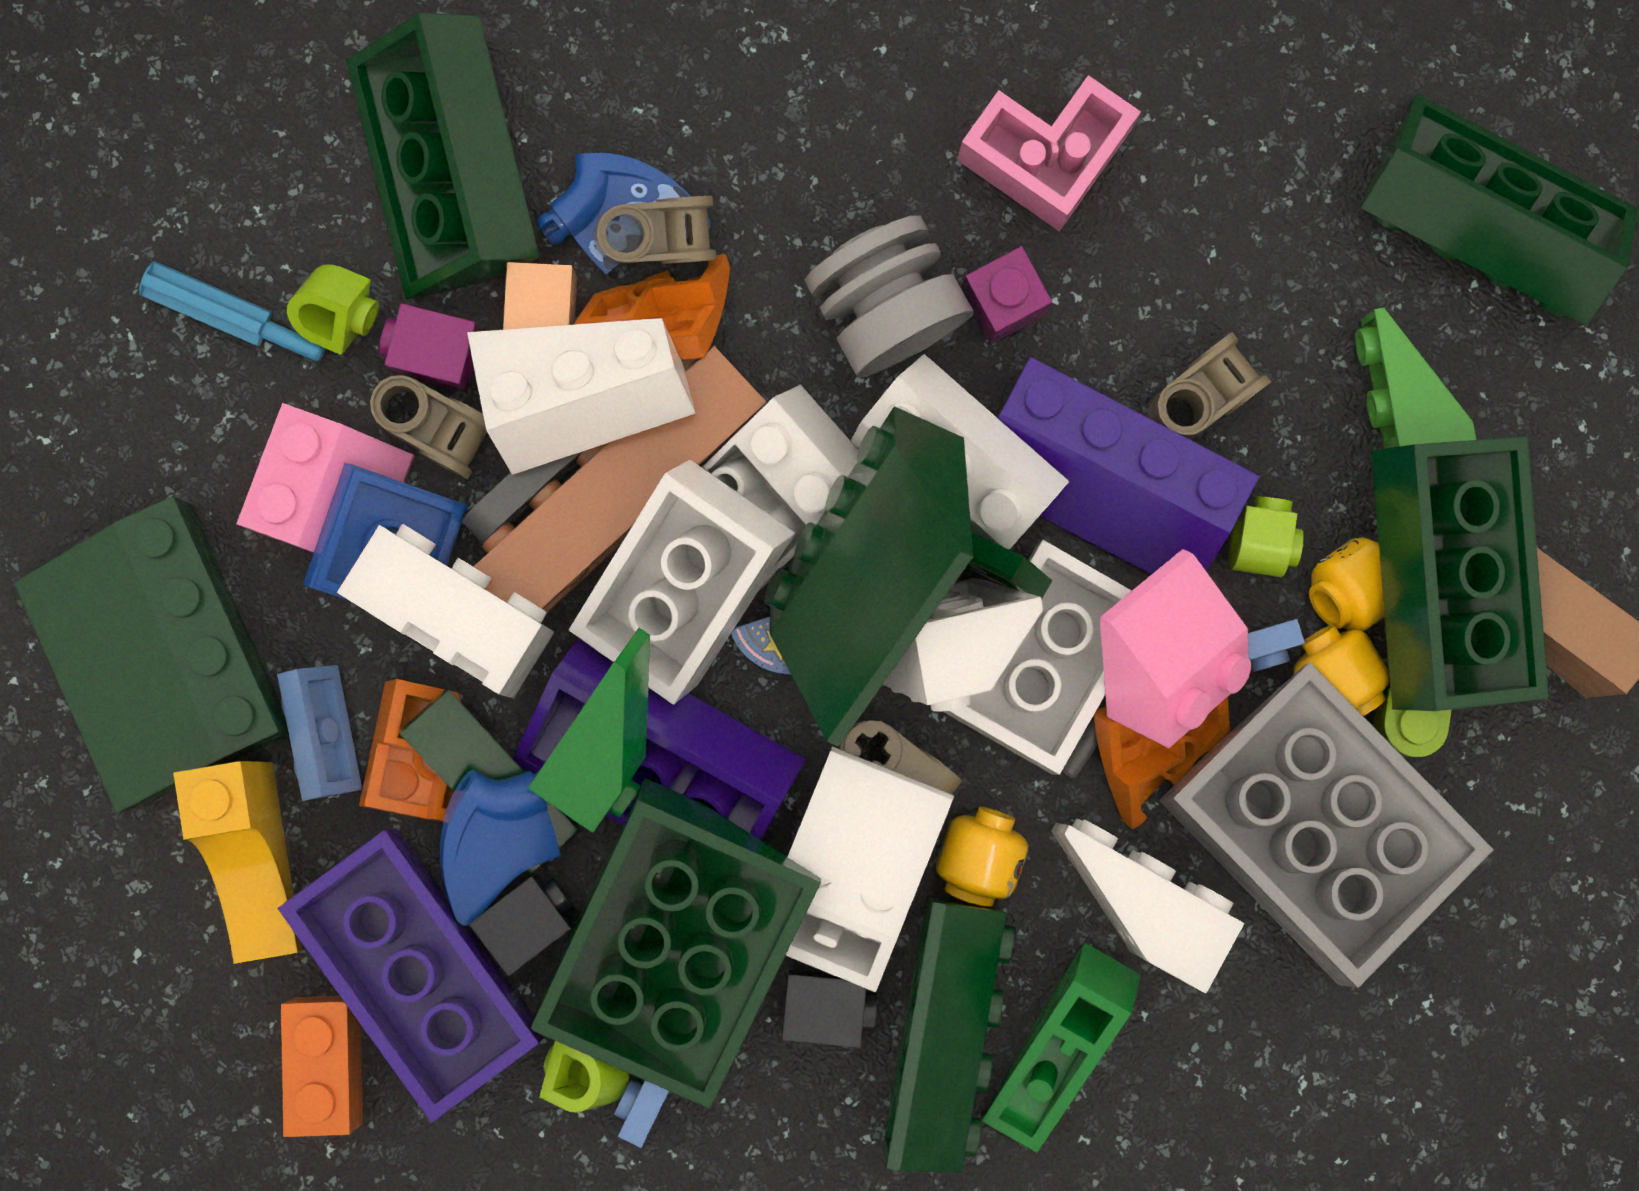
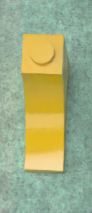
[173,761,302,964]

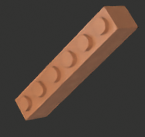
[473,346,767,613]

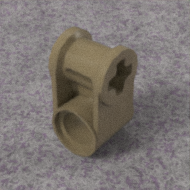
[593,196,717,264]
[1147,332,1272,440]
[370,375,488,480]
[839,720,962,795]

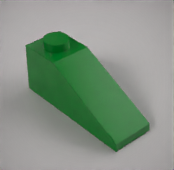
[528,627,650,833]
[981,943,1141,1153]

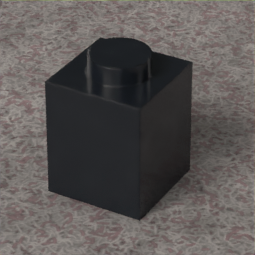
[469,874,576,976]
[782,970,877,1048]

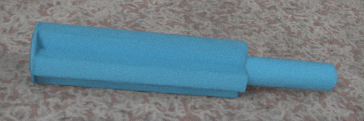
[139,261,326,361]

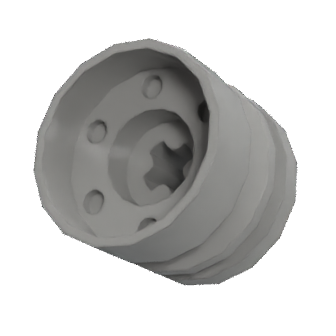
[804,215,973,378]

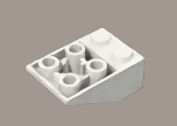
[702,384,858,590]
[786,747,954,992]
[1051,818,1244,994]

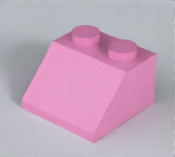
[237,403,415,553]
[1100,549,1251,748]

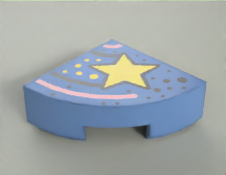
[731,617,791,675]

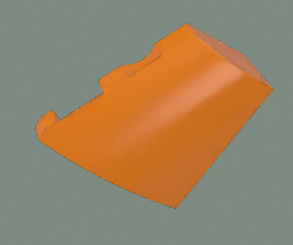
[573,254,730,360]
[359,679,461,823]
[1093,697,1230,829]

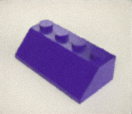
[998,357,1259,575]
[513,638,806,840]

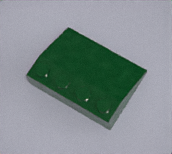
[764,406,973,746]
[14,496,289,814]
[530,778,821,1109]

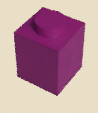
[961,246,1052,345]
[379,304,481,393]

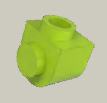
[287,265,379,355]
[1228,496,1303,577]
[1373,688,1452,758]
[539,1041,629,1112]

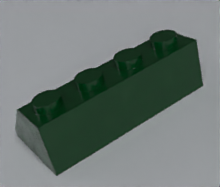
[346,13,540,299]
[1361,94,1639,326]
[1371,436,1549,711]
[882,896,1015,1173]

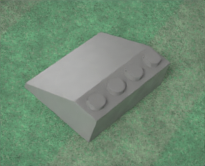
[1159,662,1494,988]

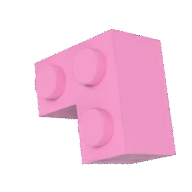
[957,75,1141,232]

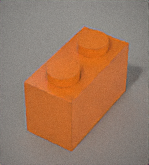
[281,996,363,1137]

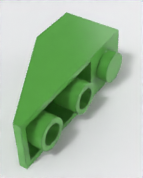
[1355,308,1476,448]

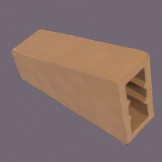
[1537,548,1639,698]

